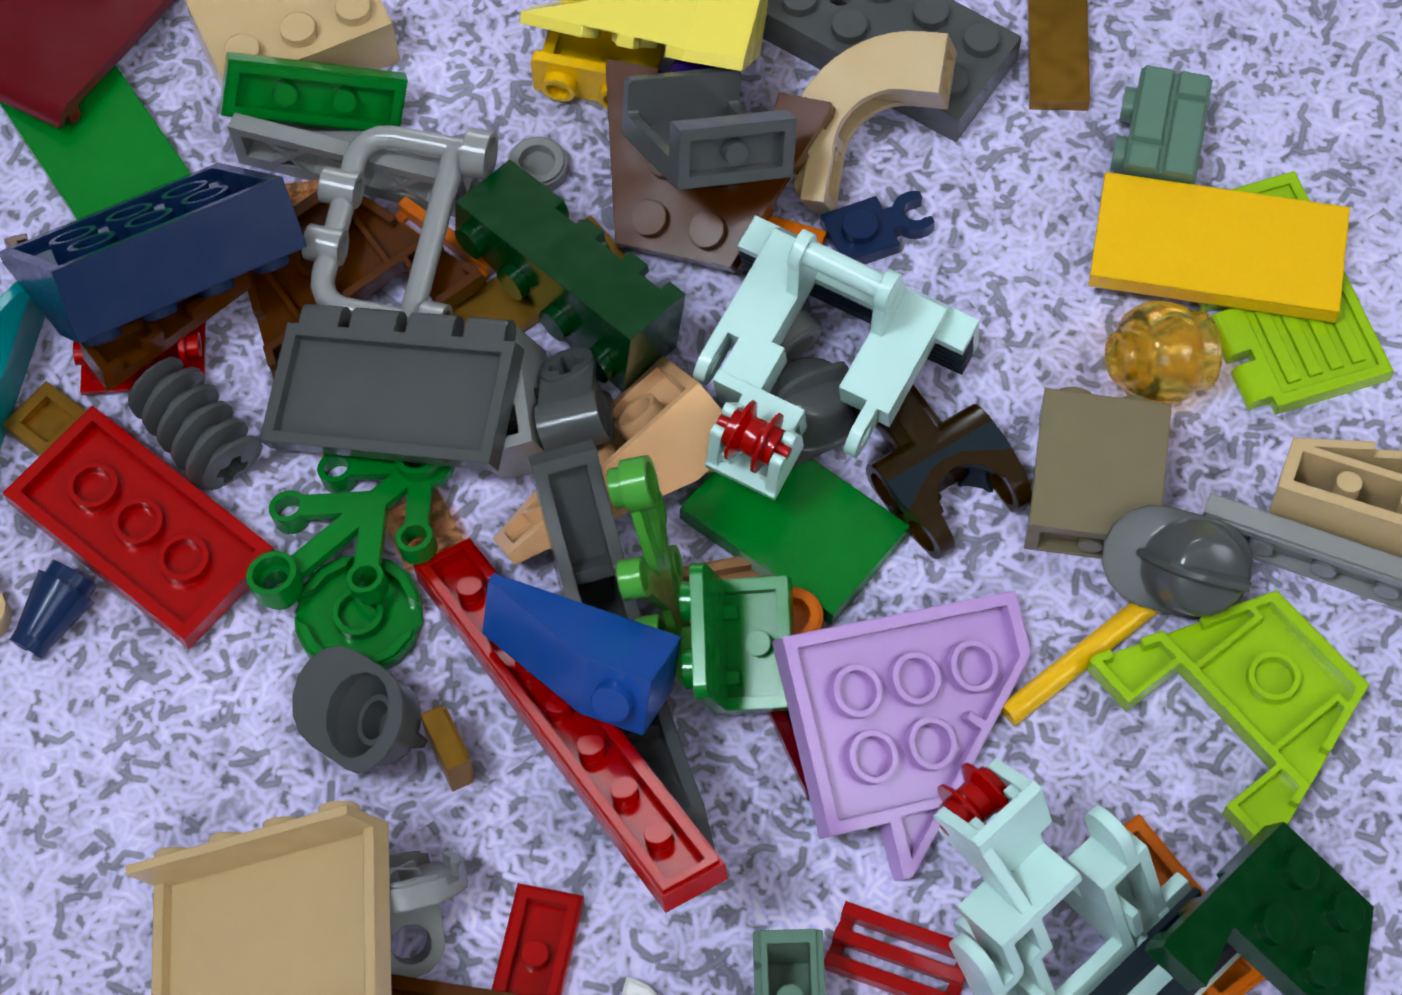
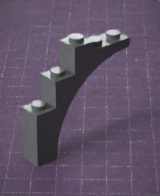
[528,439,715,850]

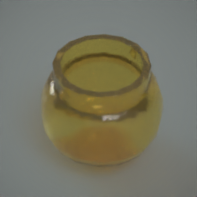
[1105,301,1222,406]

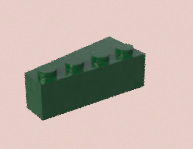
[455,160,686,392]

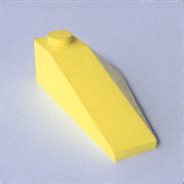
[520,0,769,71]

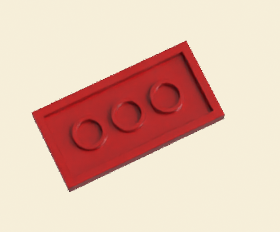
[2,405,275,650]

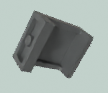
[622,67,797,190]

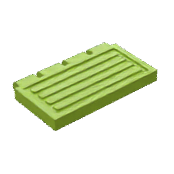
[1198,171,1394,415]

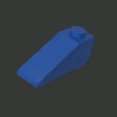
[482,573,681,736]

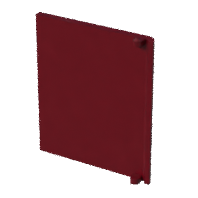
[0,0,176,129]

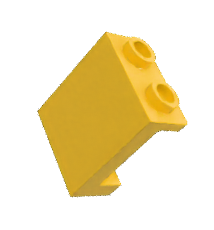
[530,0,666,110]

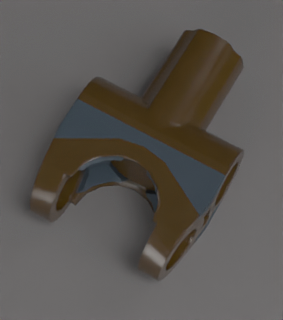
[866,384,1032,559]

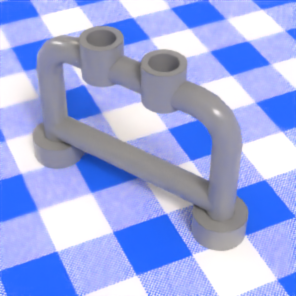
[302,125,498,322]

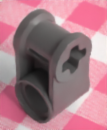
[534,347,615,452]

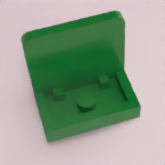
[679,563,794,715]

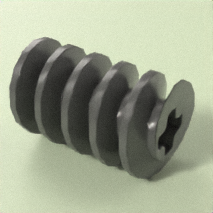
[128,356,263,490]

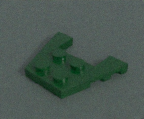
[1144,821,1374,995]

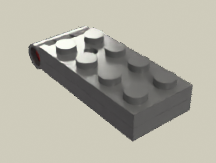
[763,0,1021,142]

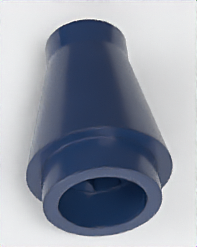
[9,559,97,660]

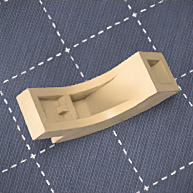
[794,31,957,214]

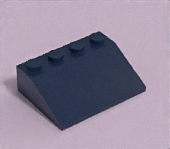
[0,163,307,346]

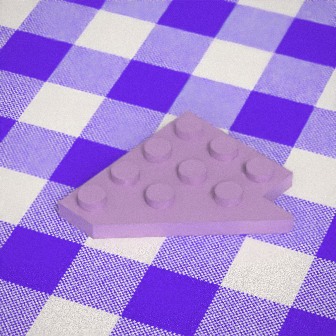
[772,590,1032,881]

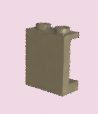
[1024,387,1172,559]

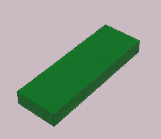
[219,52,408,131]

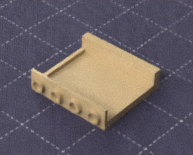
[126,801,392,995]

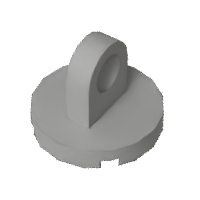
[389,851,468,978]

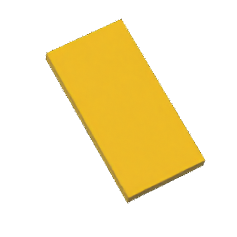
[1088,172,1350,323]

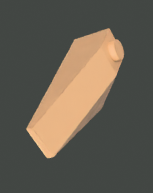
[493,356,722,565]

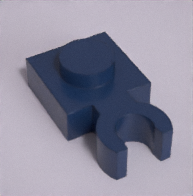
[820,191,935,265]

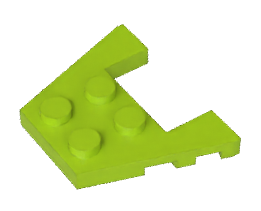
[1086,590,1369,842]

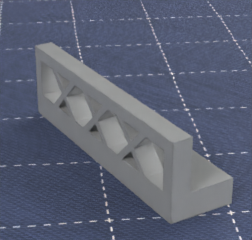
[228,113,478,217]

